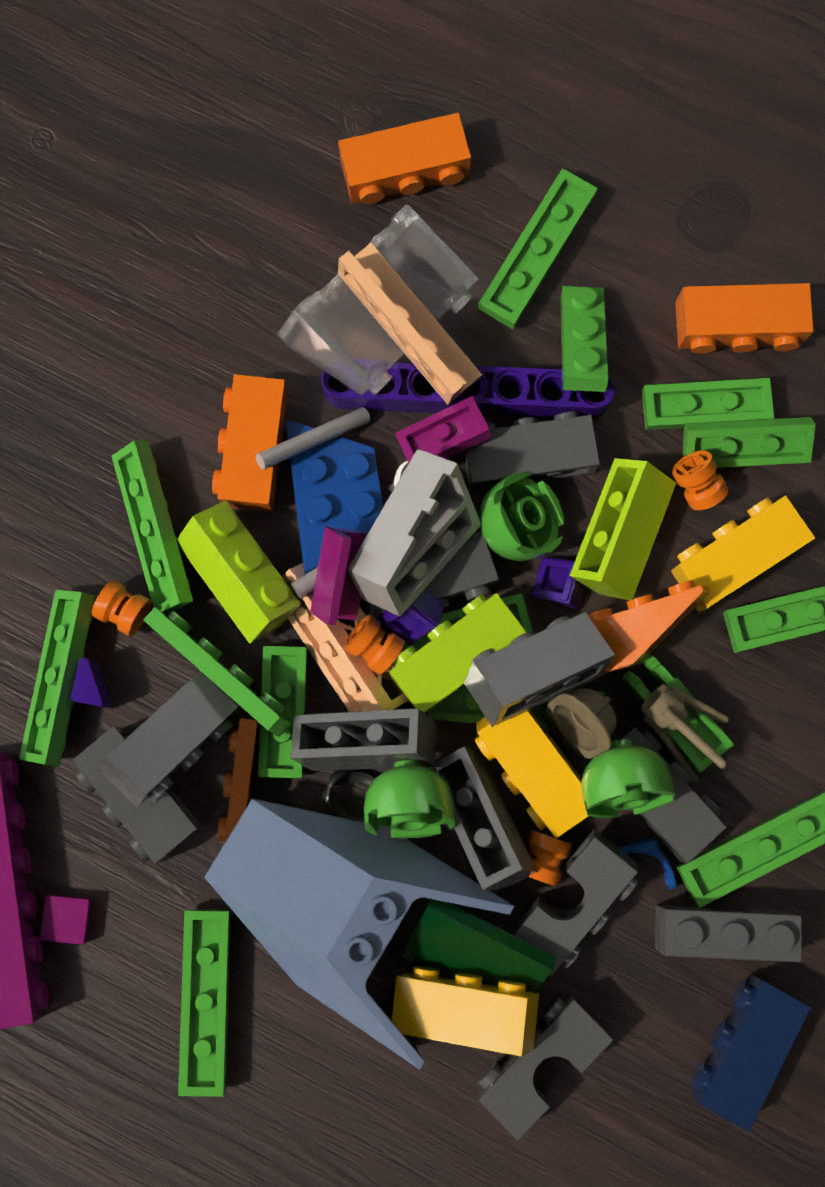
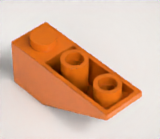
[588,580,710,675]

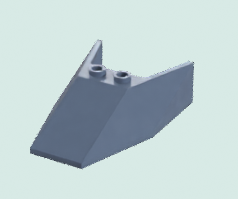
[204,798,514,1070]

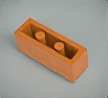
[338,112,471,204]
[675,283,813,354]
[212,374,288,513]

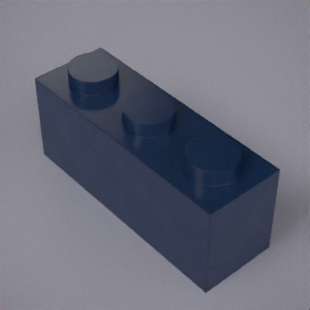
[691,974,811,1132]

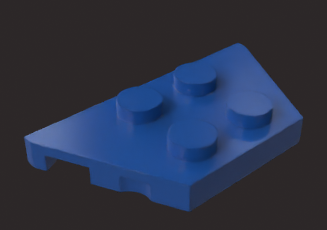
[286,421,383,575]

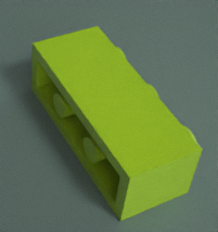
[569,458,676,601]
[176,500,301,644]
[389,593,526,714]

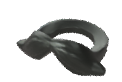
[321,769,375,822]

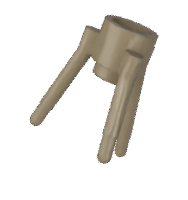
[641,685,729,783]

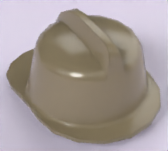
[545,687,616,759]

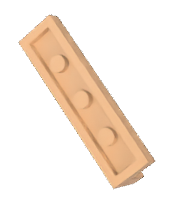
[338,243,482,405]
[282,563,408,712]

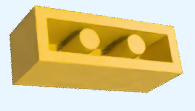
[671,495,815,613]
[475,709,588,838]
[392,966,539,1056]

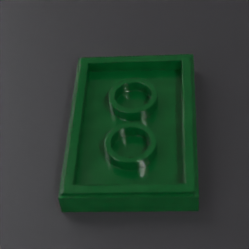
[400,899,556,993]

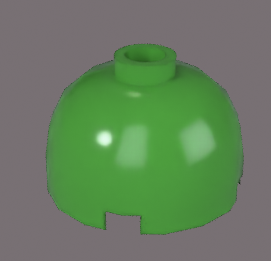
[478,472,564,562]
[581,739,676,818]
[364,760,455,839]

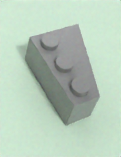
[347,449,481,617]

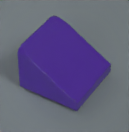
[531,556,588,610]
[378,588,444,645]
[71,658,112,709]

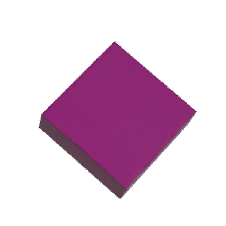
[40,894,93,945]

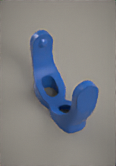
[617,838,676,890]

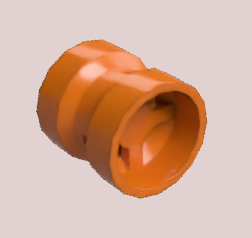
[672,451,729,510]
[92,579,152,637]
[343,614,405,675]
[527,830,572,887]

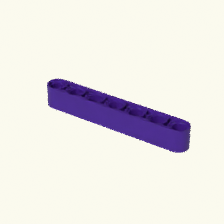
[321,361,615,419]

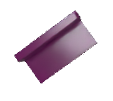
[395,396,492,463]
[310,527,368,625]

